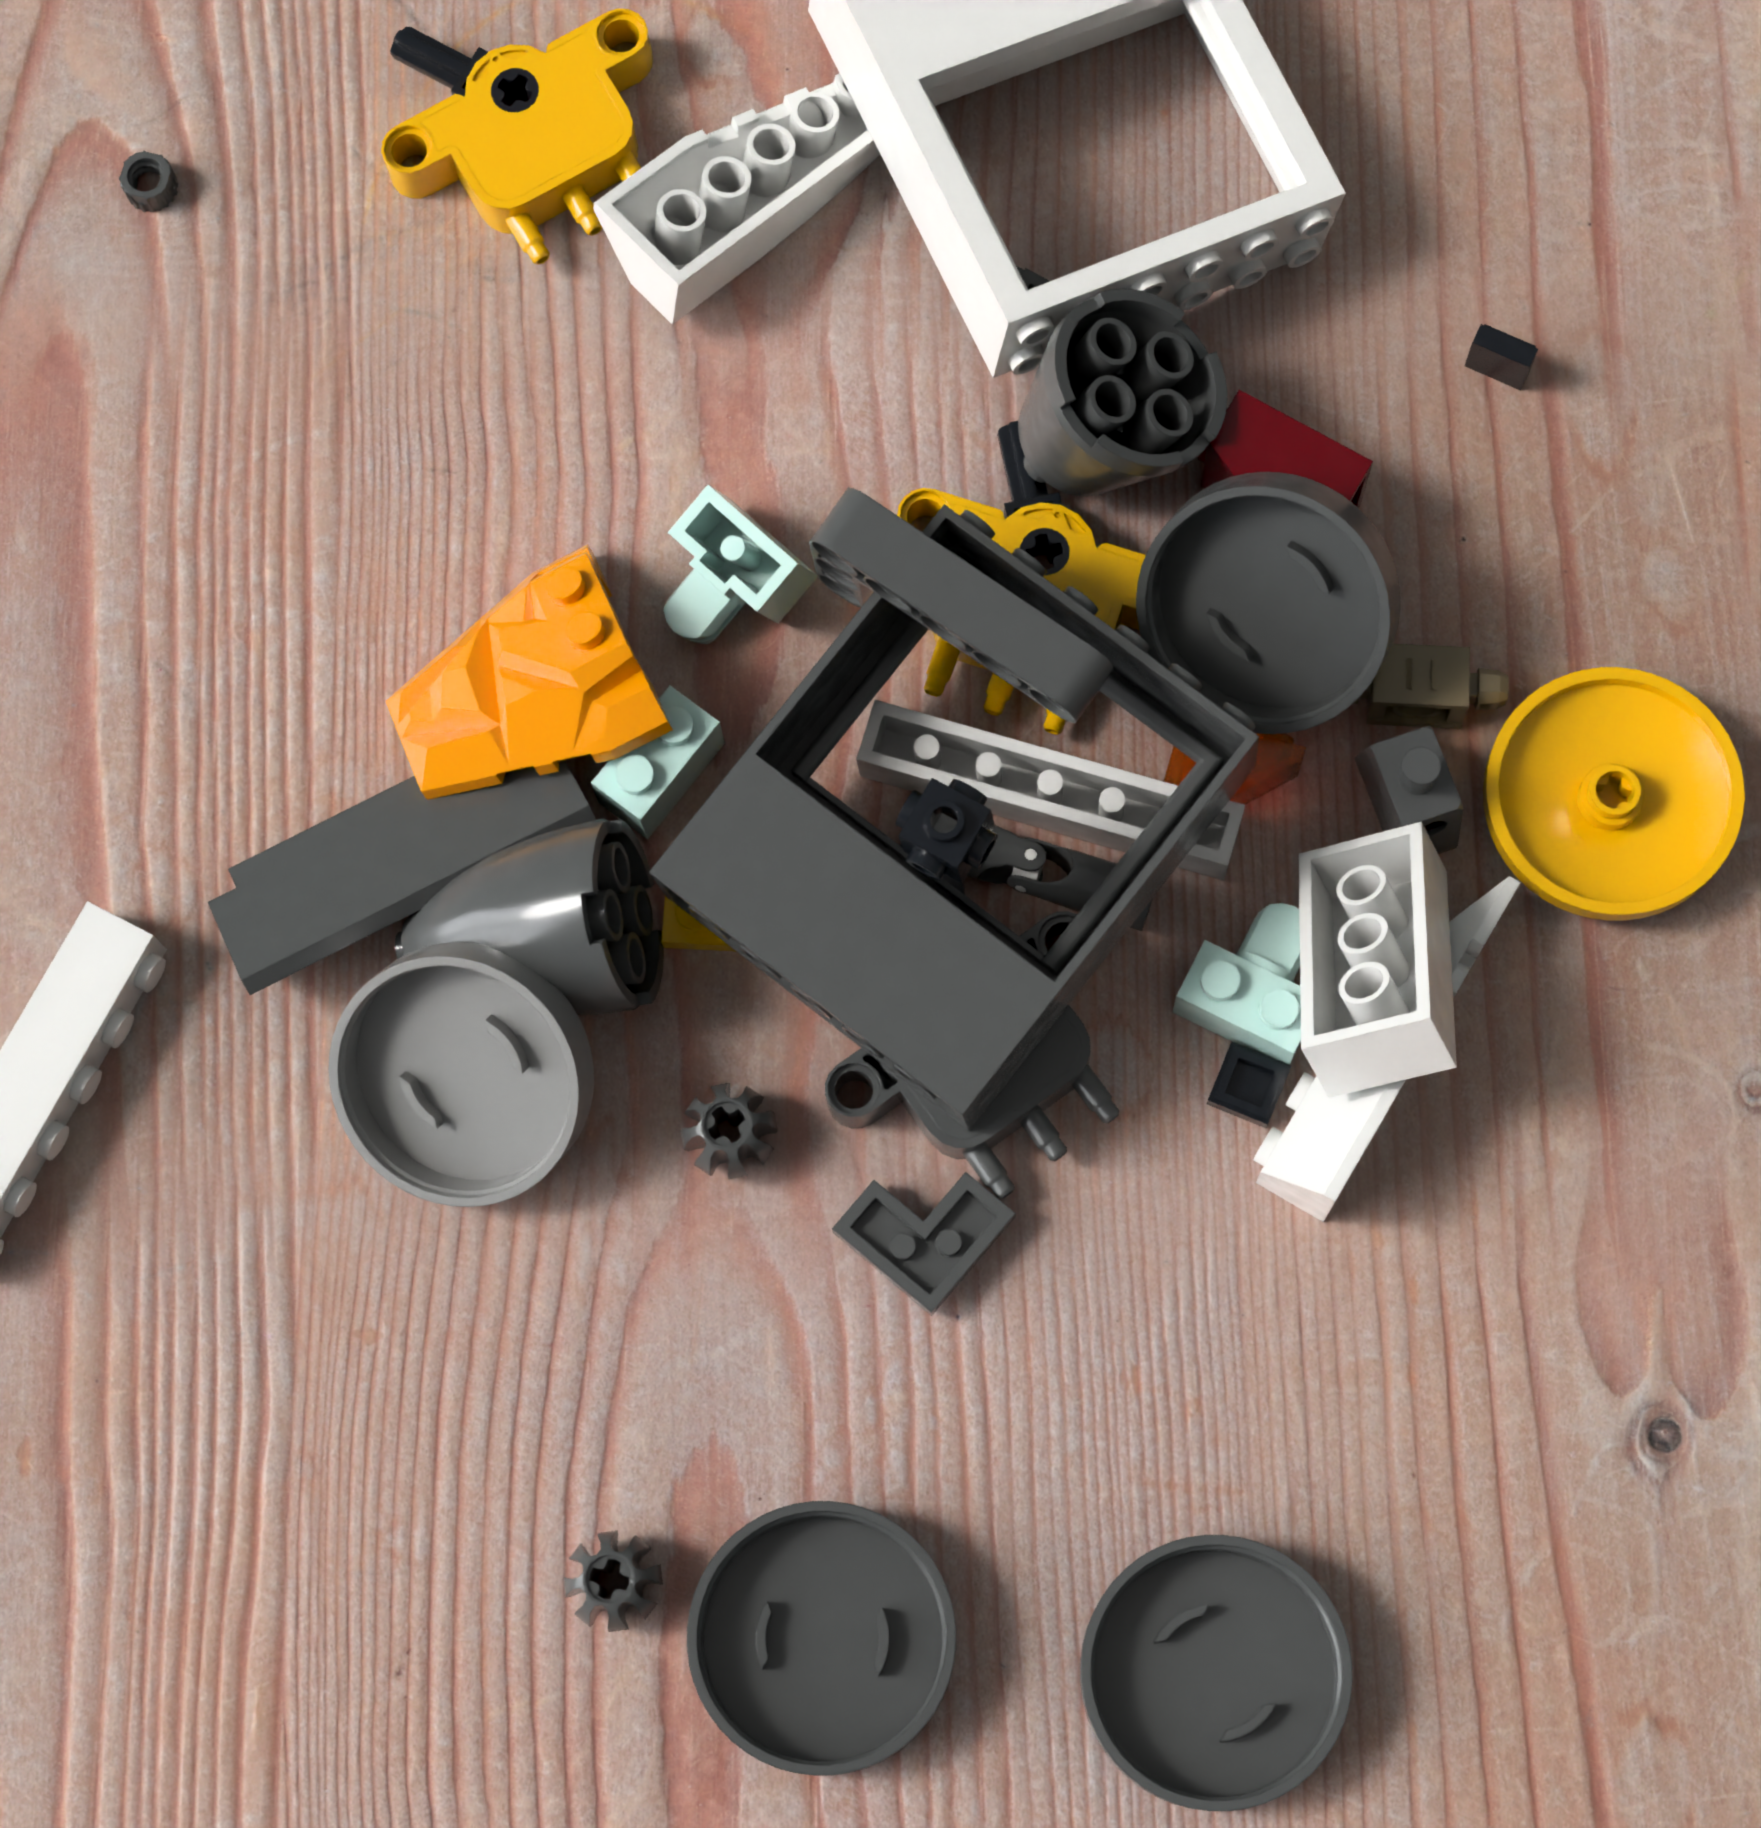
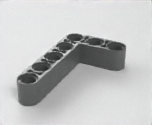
[809,487,1114,723]

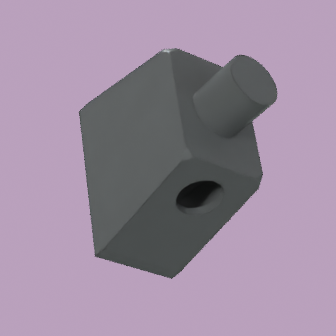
[1355,726,1463,854]

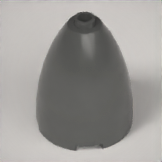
[395,819,664,1015]

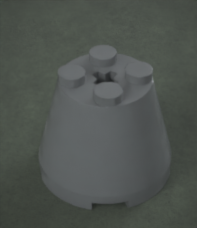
[1018,289,1227,497]

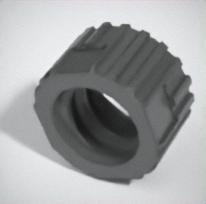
[119,151,178,212]

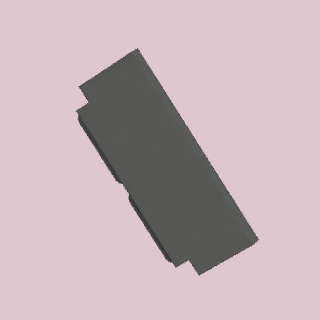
[208,760,596,995]

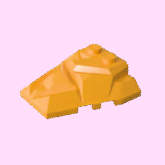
[386,544,673,800]

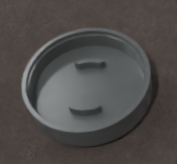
[1136,472,1400,734]
[687,1501,956,1776]
[1080,1535,1353,1811]

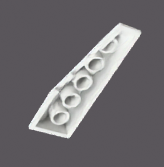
[593,73,881,325]
[1253,876,1520,1222]

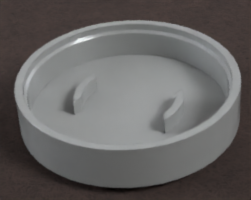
[328,942,594,1207]

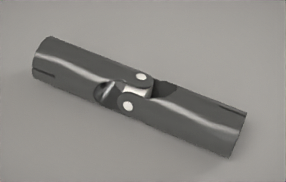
[900,813,1153,931]

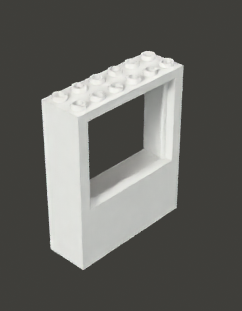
[808,0,1346,378]

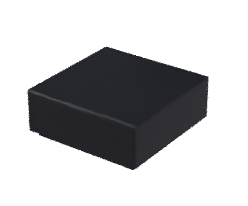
[1465,324,1538,391]
[1207,1042,1291,1128]

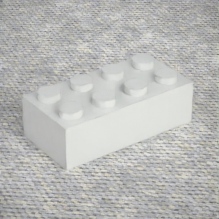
[1299,821,1457,1098]

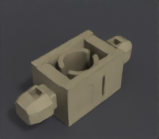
[1353,643,1509,729]

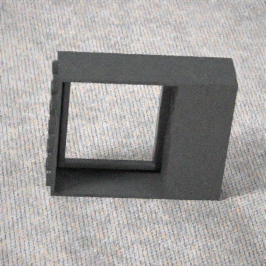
[649,504,1259,1132]

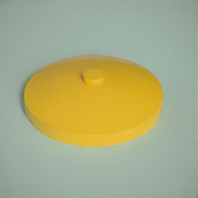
[1483,667,1745,921]

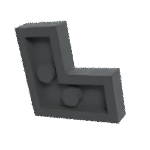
[832,1172,1016,1316]

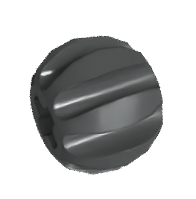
[680,1083,778,1179]
[563,1530,663,1632]

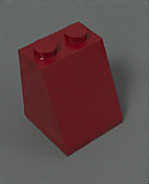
[1198,389,1373,508]

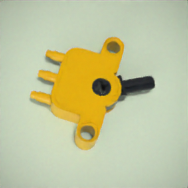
[381,8,653,265]
[897,421,1146,735]

